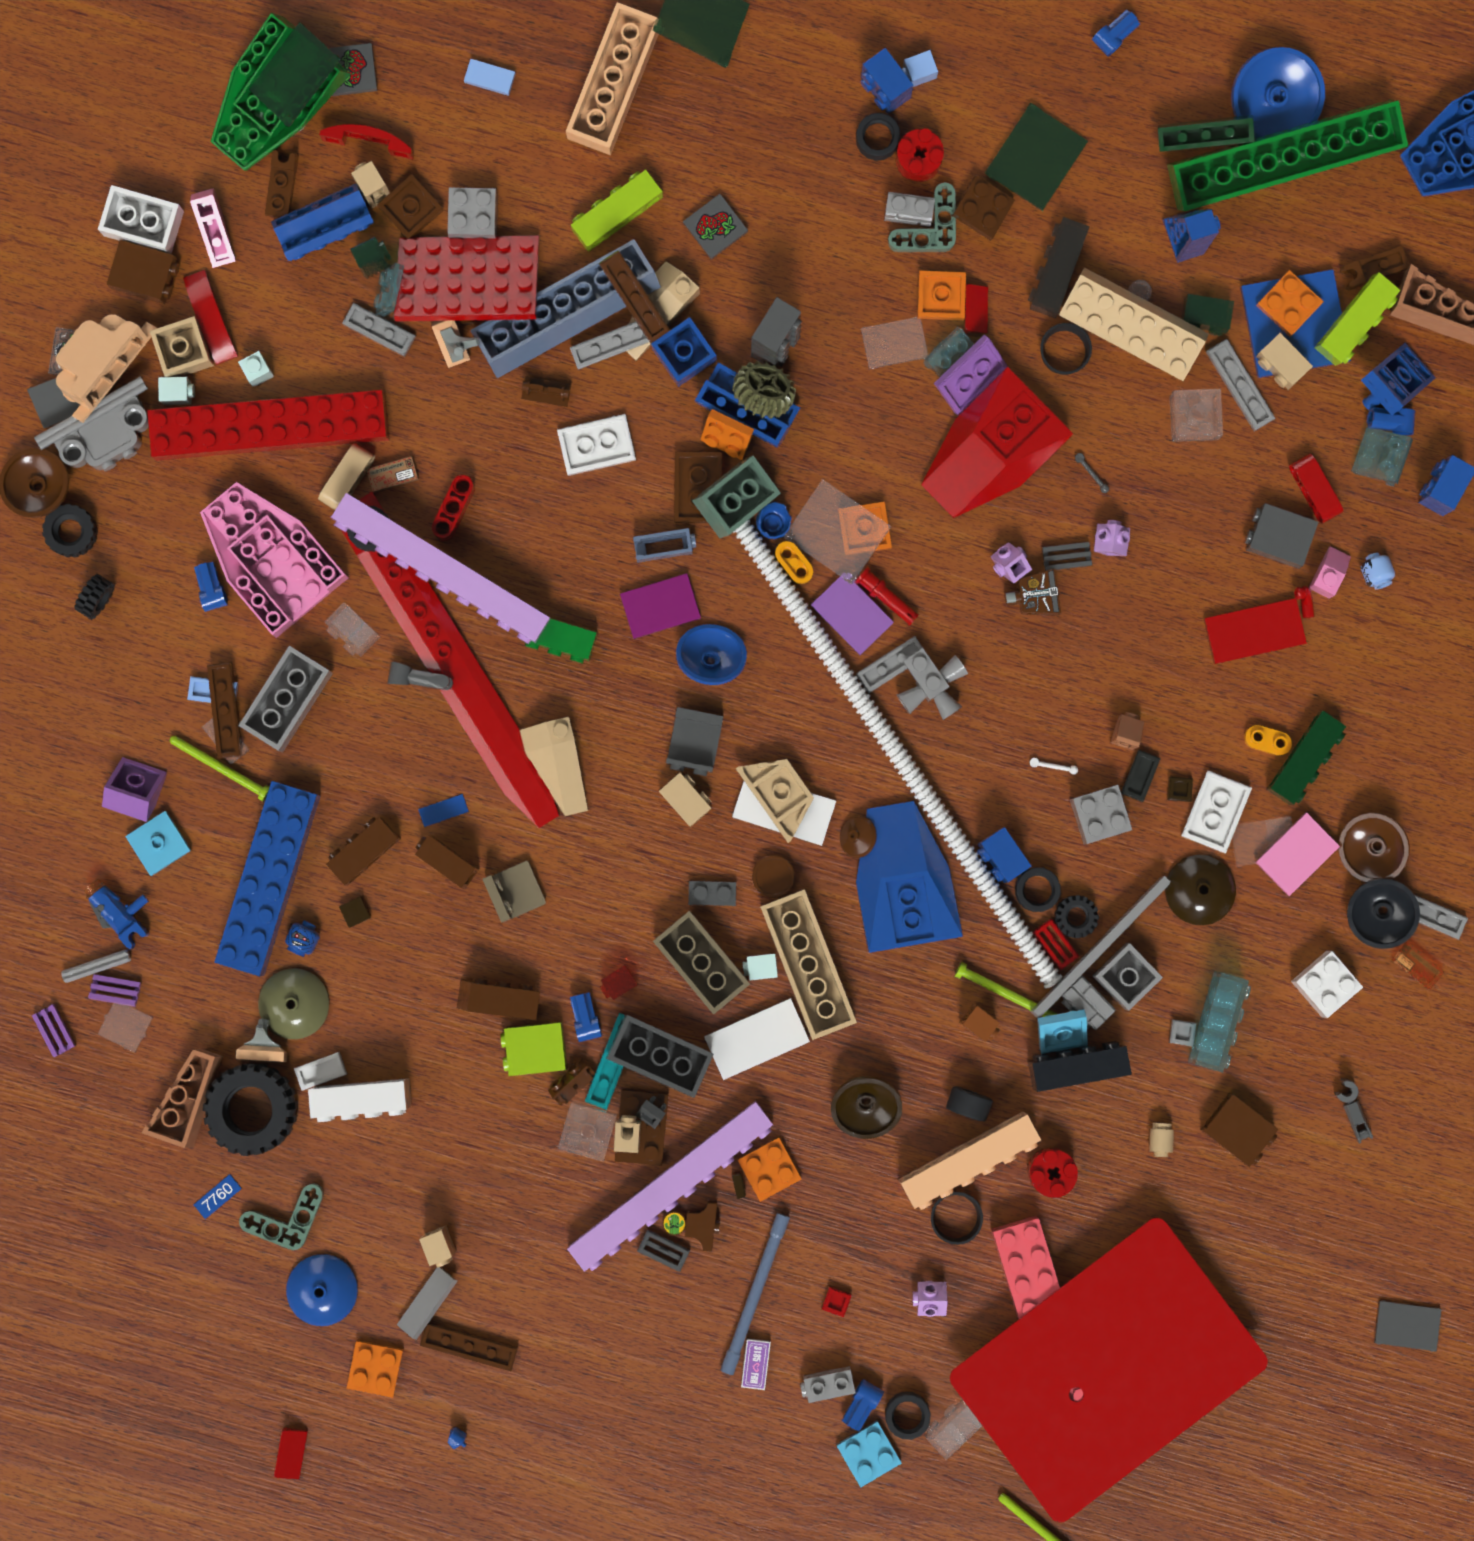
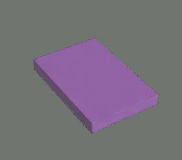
[934,335,1008,416]
[811,572,894,655]

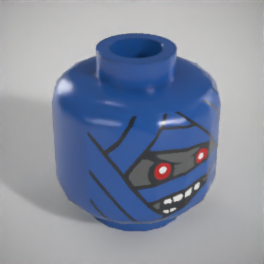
[285,920,320,957]

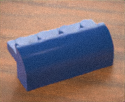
[271,183,374,261]
[695,362,800,448]

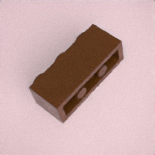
[326,817,400,886]

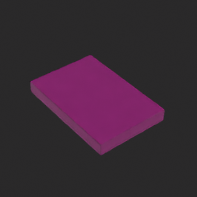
[620,573,701,639]

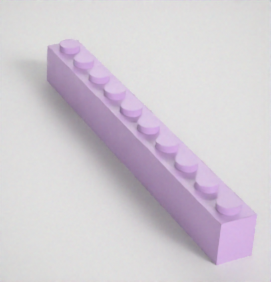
[331,493,550,644]
[567,1101,773,1272]

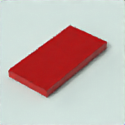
[1204,598,1307,665]

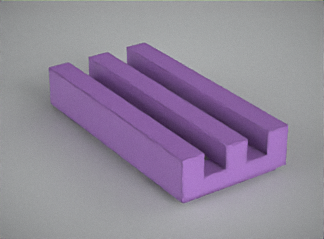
[88,974,141,1007]
[32,1004,76,1057]

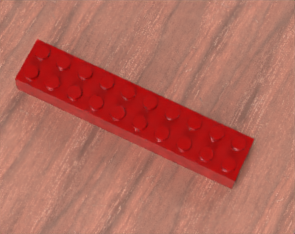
[147,390,389,461]

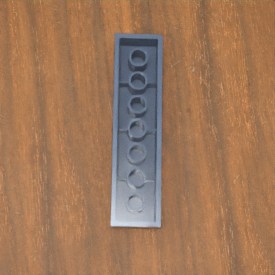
[470,239,661,378]

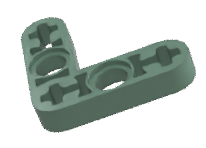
[888,182,956,252]
[239,1183,324,1250]

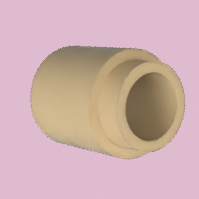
[1149,1123,1174,1157]

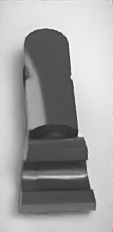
[387,662,453,690]
[1334,1078,1373,1143]

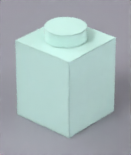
[238,351,274,387]
[158,377,195,405]
[743,953,778,981]

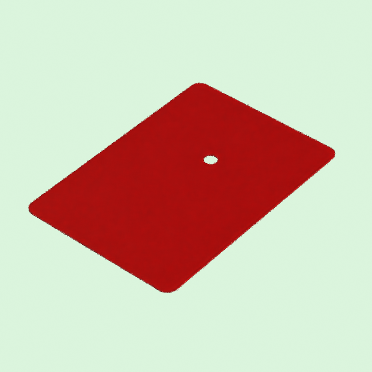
[950,1218,1268,1523]

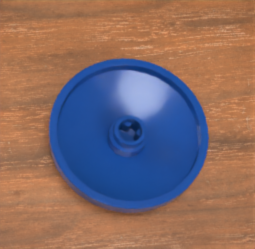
[1231,47,1325,138]

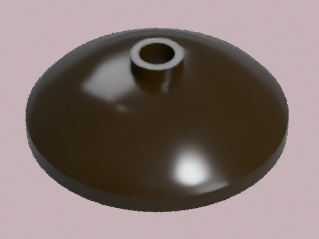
[1165,855,1236,925]
[831,1076,902,1139]

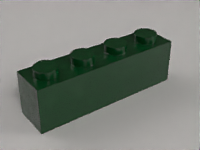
[1158,115,1255,152]
[1266,710,1346,805]

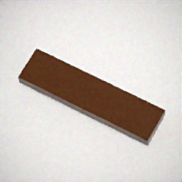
[598,250,670,344]
[207,663,242,759]
[420,1322,518,1372]

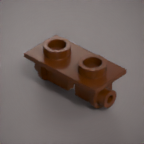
[521,376,572,407]
[548,1058,596,1105]

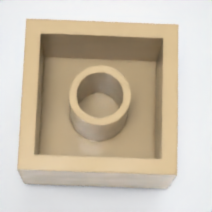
[150,316,214,377]

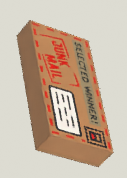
[366,456,419,493]

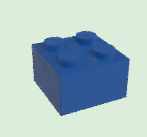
[860,48,913,115]
[651,317,717,387]
[1418,455,1474,516]
[977,827,1032,883]

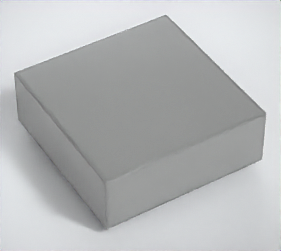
[1169,1019,1197,1046]

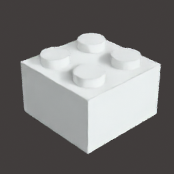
[1291,951,1363,1018]

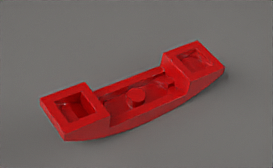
[319,124,414,160]
[183,270,238,365]

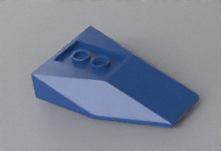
[1400,90,1474,197]
[856,801,963,953]

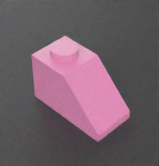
[1308,546,1351,599]

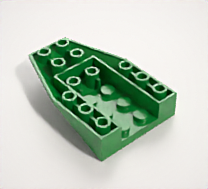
[210,13,351,171]

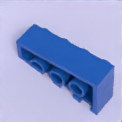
[1162,209,1221,263]

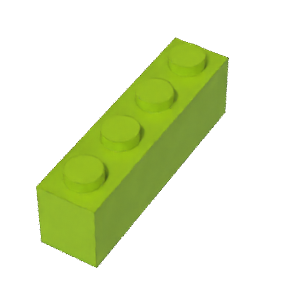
[571,170,663,253]
[1314,272,1400,366]

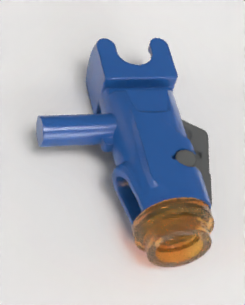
[84,879,149,949]

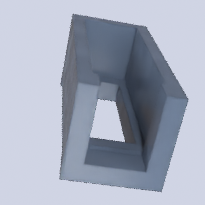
[633,528,696,563]

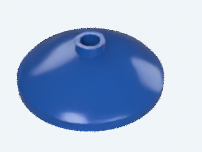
[676,624,747,685]
[286,1254,358,1326]

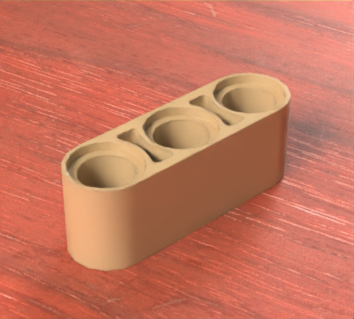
[318,443,375,510]

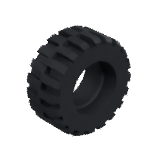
[203,1063,298,1156]

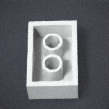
[98,185,184,254]

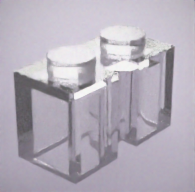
[325,602,380,657]

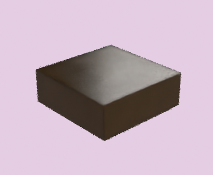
[1167,777,1193,802]
[339,897,371,928]
[732,1172,746,1199]

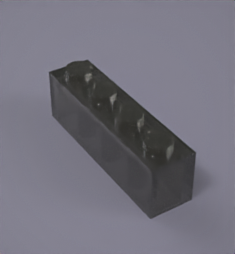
[1028,217,1090,318]

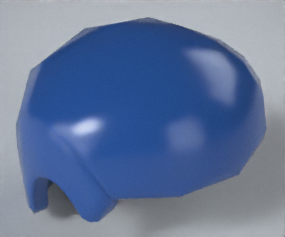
[756,502,792,539]

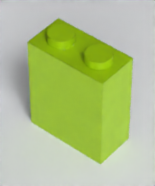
[500,1022,567,1076]

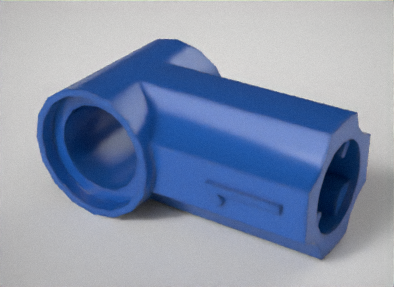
[1092,10,1140,57]
[1366,407,1415,436]
[194,562,228,612]
[570,992,602,1042]
[842,1379,884,1431]

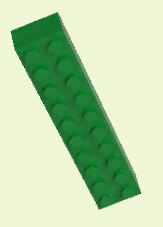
[1167,99,1408,212]

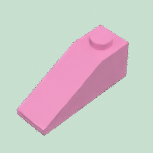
[190,188,235,268]

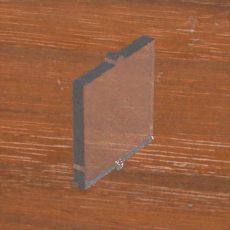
[98,1003,153,1053]

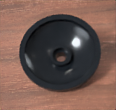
[1347,878,1420,949]

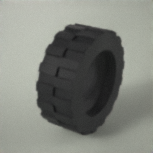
[42,504,98,558]

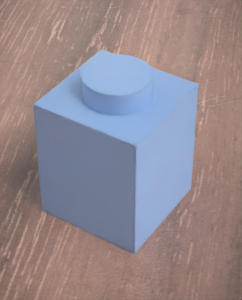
[901,50,938,87]

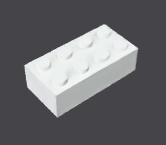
[308,1079,412,1122]

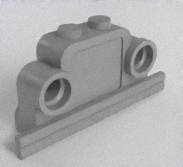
[34,376,149,471]

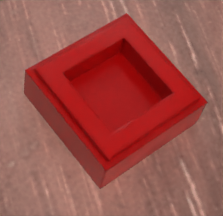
[821,1286,852,1318]

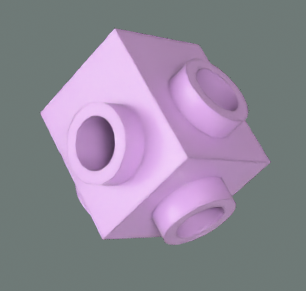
[1094,520,1130,556]
[990,542,1032,584]
[912,1281,947,1317]

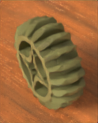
[732,361,796,419]

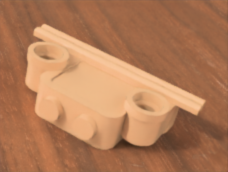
[56,315,157,423]

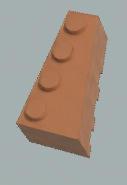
[1390,264,1474,345]
[141,1049,224,1148]

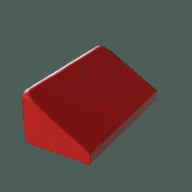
[964,284,988,334]
[274,1427,308,1479]

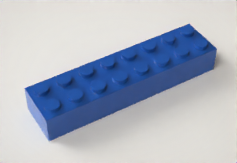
[214,781,321,977]

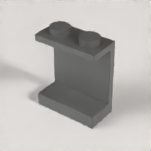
[666,707,723,776]

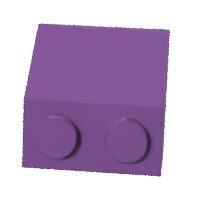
[102,757,167,822]

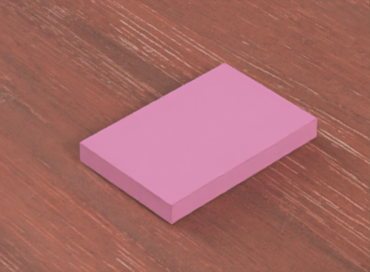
[1255,813,1340,896]

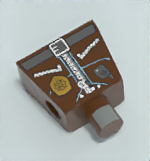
[1005,569,1061,616]

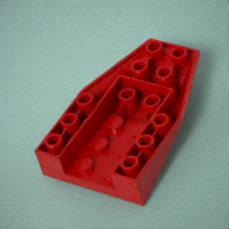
[921,367,1073,519]

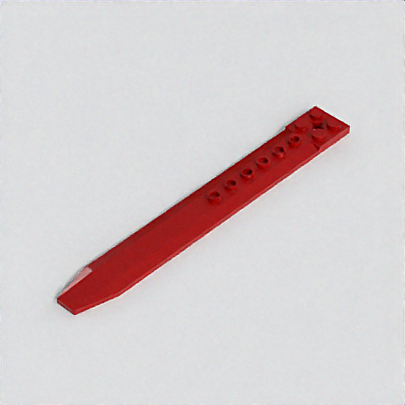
[341,492,559,828]

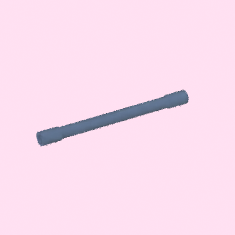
[720,1213,790,1375]

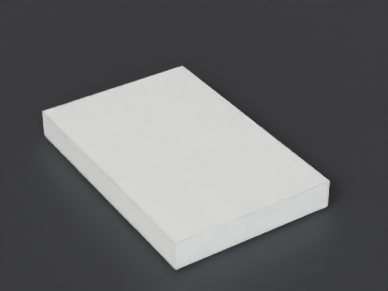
[557,414,636,476]
[1181,771,1252,854]

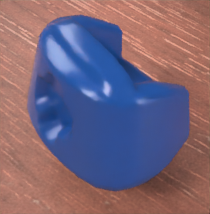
[448,1427,467,1449]

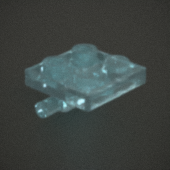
[373,263,404,318]
[923,327,974,378]
[1351,427,1413,487]

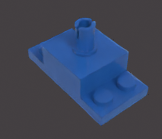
[1361,343,1436,416]

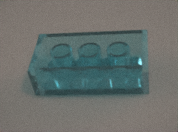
[1188,972,1251,1073]

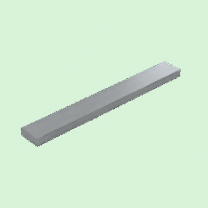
[1030,876,1170,1017]

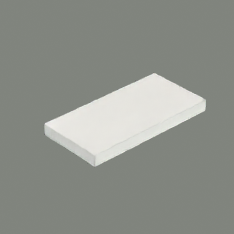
[732,782,836,846]
[704,998,810,1080]

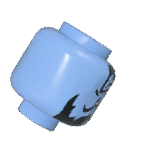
[1361,553,1395,589]

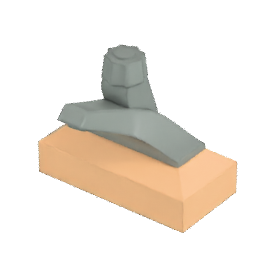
[431,321,480,368]
[236,1019,288,1062]

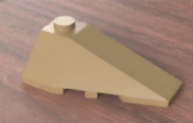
[626,262,700,361]
[520,717,588,816]

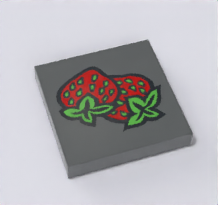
[325,43,378,96]
[683,194,748,260]

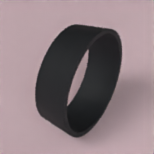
[1040,323,1092,375]
[931,1192,983,1245]

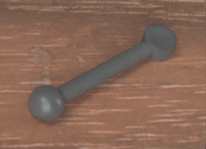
[1075,453,1109,493]

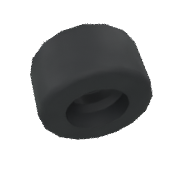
[946,1086,993,1122]

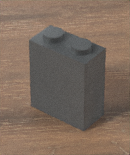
[1244,503,1318,569]

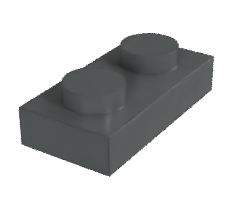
[688,881,736,906]

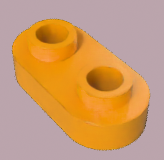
[775,541,813,584]
[1244,725,1292,756]

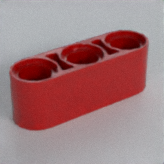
[1289,454,1343,524]
[432,475,475,541]

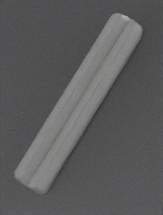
[61,950,131,983]

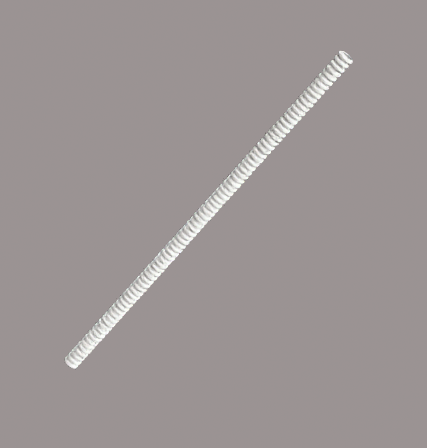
[733,519,1063,988]

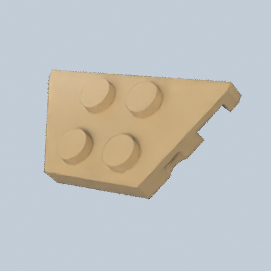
[736,759,814,843]

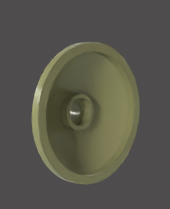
[258,968,330,1039]

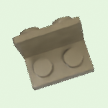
[482,861,546,923]

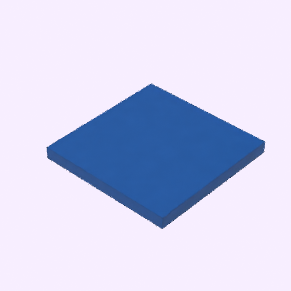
[1240,270,1351,378]

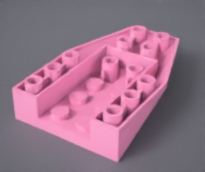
[200,482,348,638]

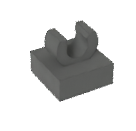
[635,1096,666,1129]

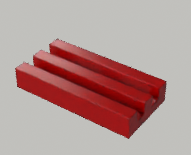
[1032,918,1080,970]

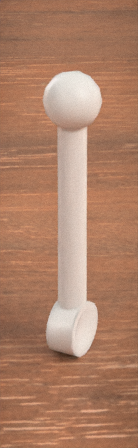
[1029,758,1078,775]

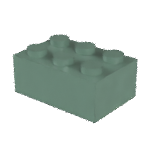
[692,456,781,538]

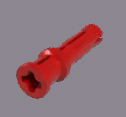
[855,566,919,626]

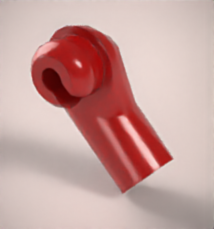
[1294,586,1314,619]

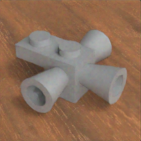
[897,648,968,720]

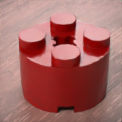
[896,128,944,182]
[1028,1148,1078,1198]

